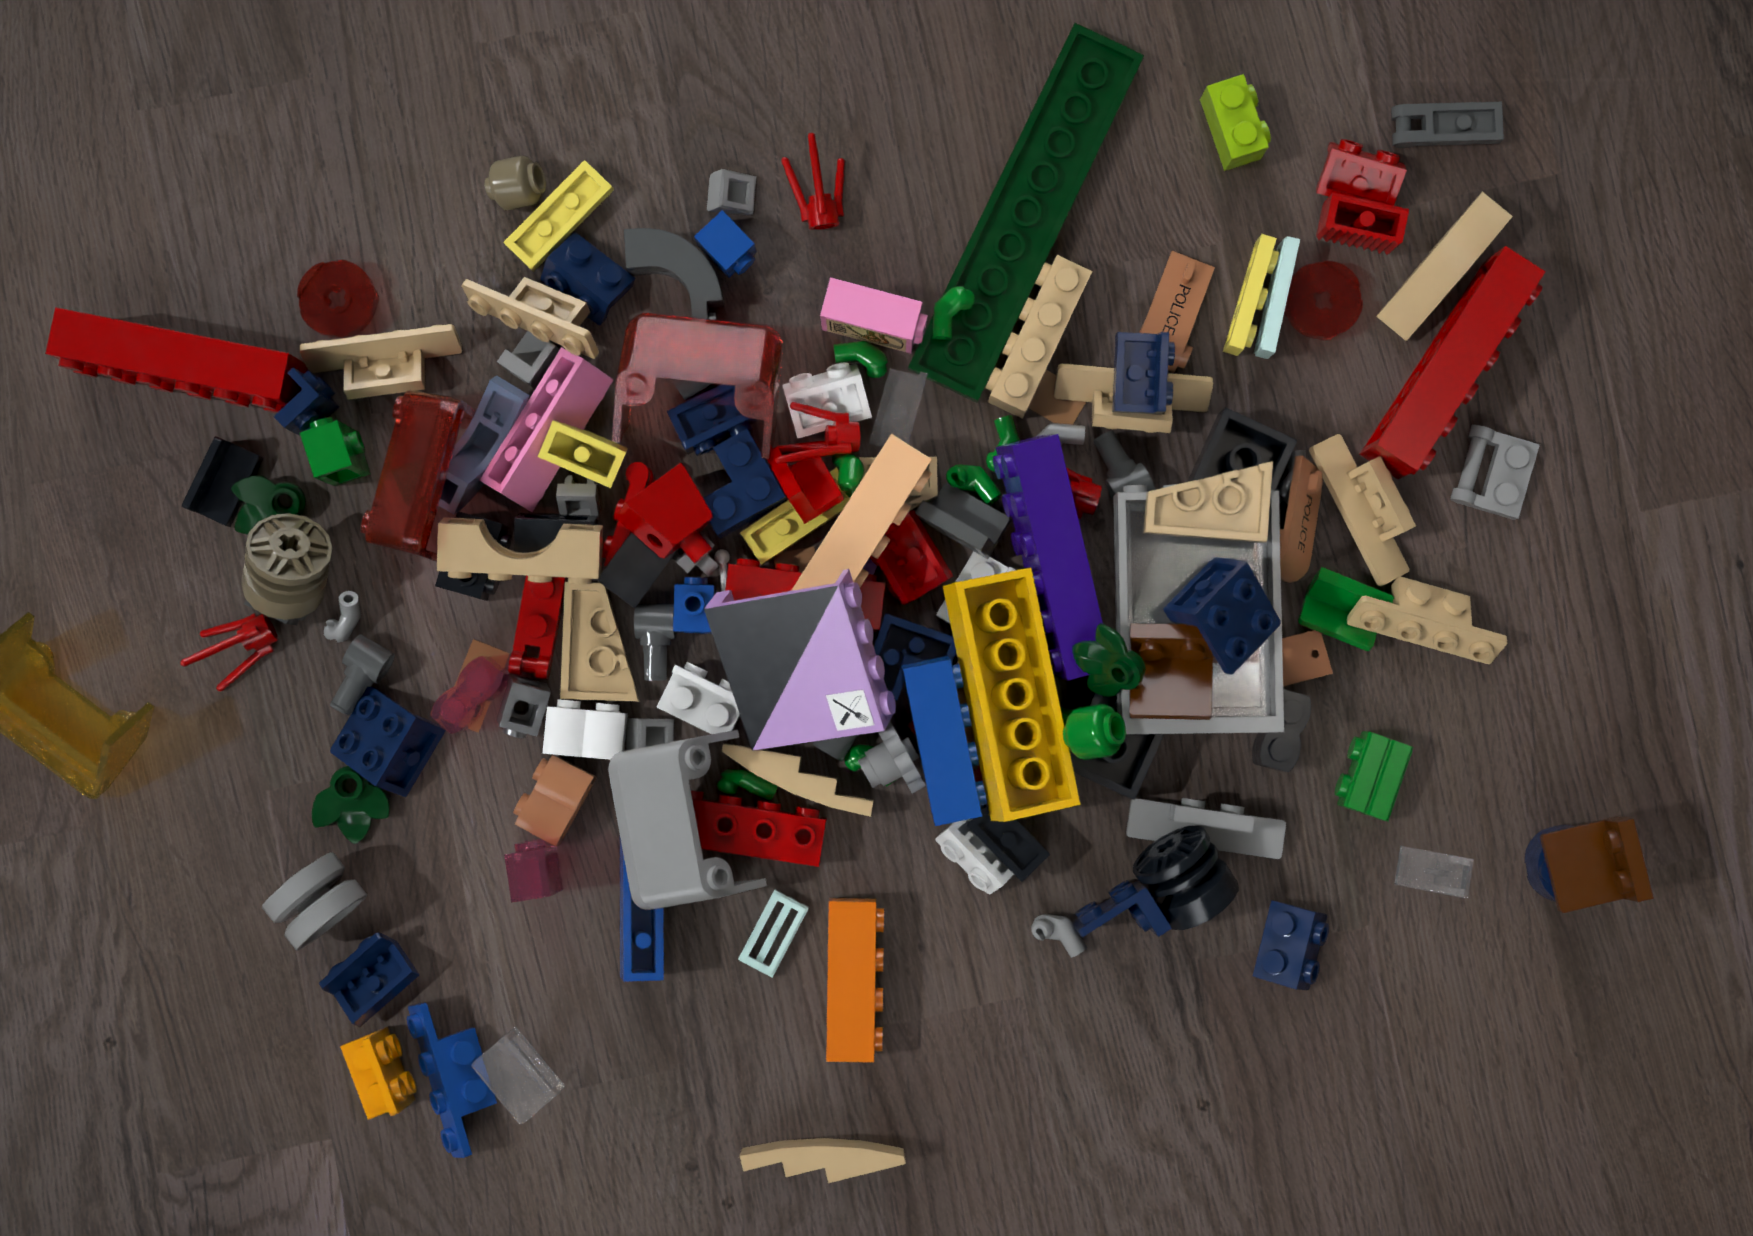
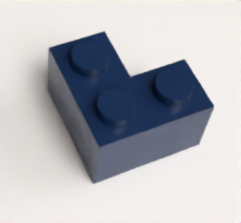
[703,429,787,539]
[874,614,956,701]

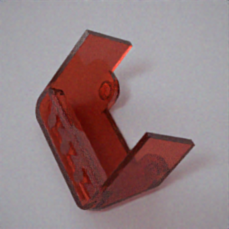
[612,313,783,459]
[361,390,476,562]

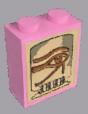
[820,277,928,354]

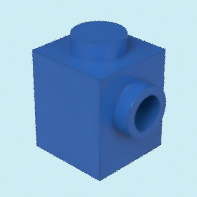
[694,210,757,278]
[673,577,717,634]

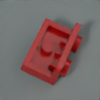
[870,510,954,605]

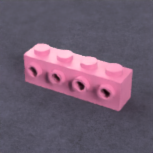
[479,347,613,512]

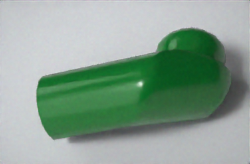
[932,286,975,340]
[833,341,888,378]
[986,415,1020,472]
[832,454,864,498]
[946,464,1002,506]
[717,768,777,802]

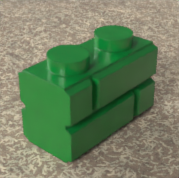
[1334,731,1414,822]

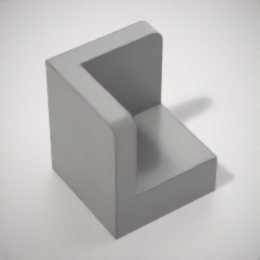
[497,331,559,389]

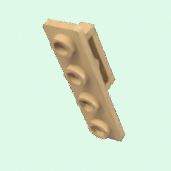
[461,277,599,359]
[300,324,462,400]
[1054,364,1213,433]
[1309,434,1416,586]
[1347,576,1507,664]

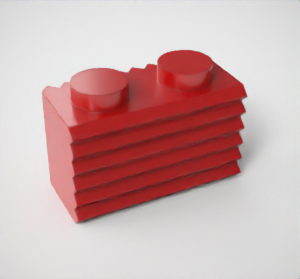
[1316,192,1409,255]

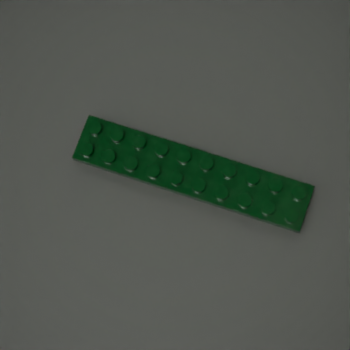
[908,23,1144,403]

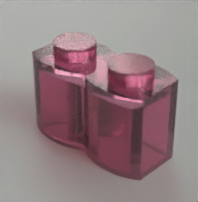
[430,656,510,734]

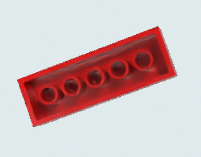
[1359,246,1546,479]
[45,307,308,414]

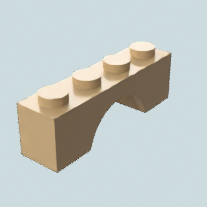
[437,517,603,585]

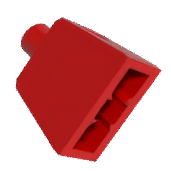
[616,463,713,564]

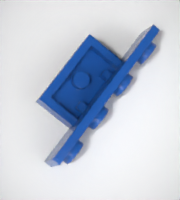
[407,1003,497,1158]

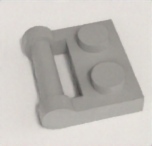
[1450,425,1540,520]

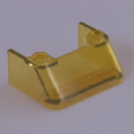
[0,612,155,799]

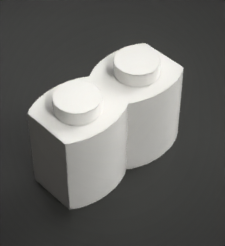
[543,699,628,760]

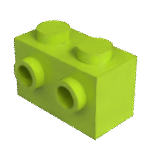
[1200,74,1271,171]

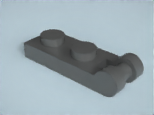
[1391,101,1504,148]

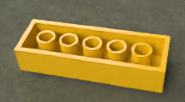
[943,567,1080,822]

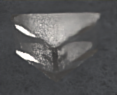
[1394,846,1474,899]

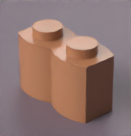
[513,755,597,847]

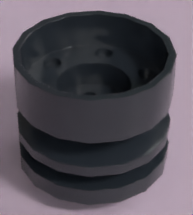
[1133,826,1239,930]

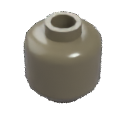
[485,156,546,210]

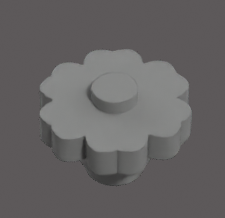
[858,721,926,793]

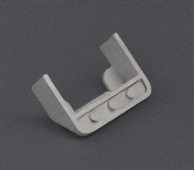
[608,730,767,910]

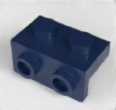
[540,232,636,325]
[1112,332,1175,414]
[274,367,339,436]
[667,377,757,456]
[1253,900,1329,990]
[319,932,420,1027]

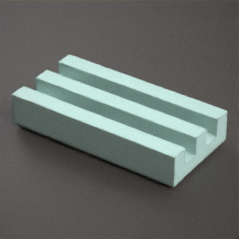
[738,889,809,978]

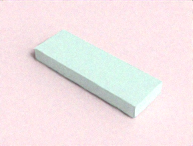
[1254,236,1300,359]

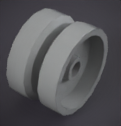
[262,852,367,951]

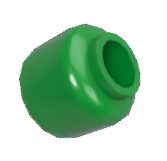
[1063,704,1126,760]

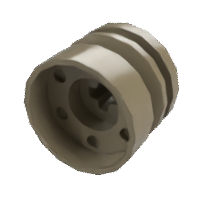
[241,513,333,620]

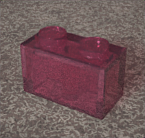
[504,838,563,903]

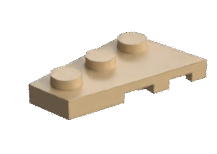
[1143,461,1273,543]
[560,582,640,702]

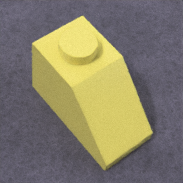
[537,420,628,488]

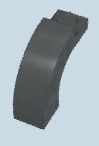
[624,228,725,348]

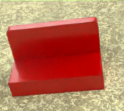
[764,446,844,524]

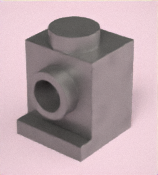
[496,674,551,738]

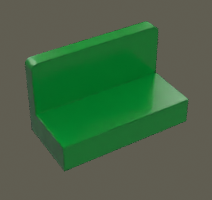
[1298,567,1394,651]

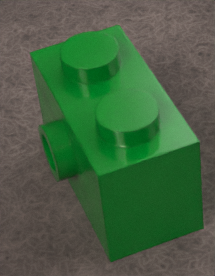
[300,417,371,486]

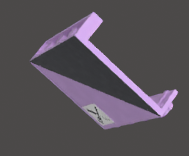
[704,569,896,751]

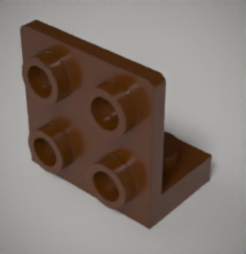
[1129,623,1213,720]
[1540,816,1654,913]

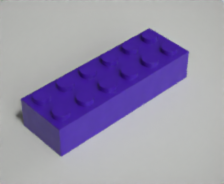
[993,434,1103,680]

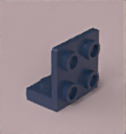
[1163,557,1281,675]
[330,686,446,797]
[1072,880,1172,937]

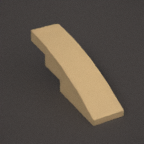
[1376,191,1513,341]
[722,743,874,817]
[740,1138,906,1183]

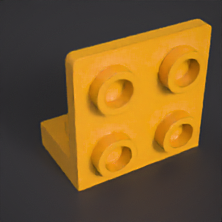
[340,1027,417,1120]

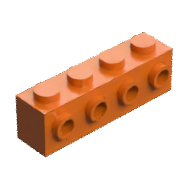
[826,898,884,1062]

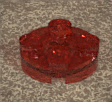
[297,260,379,339]
[1284,261,1363,341]

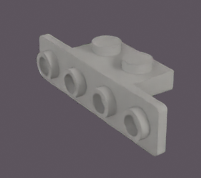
[1126,798,1286,859]

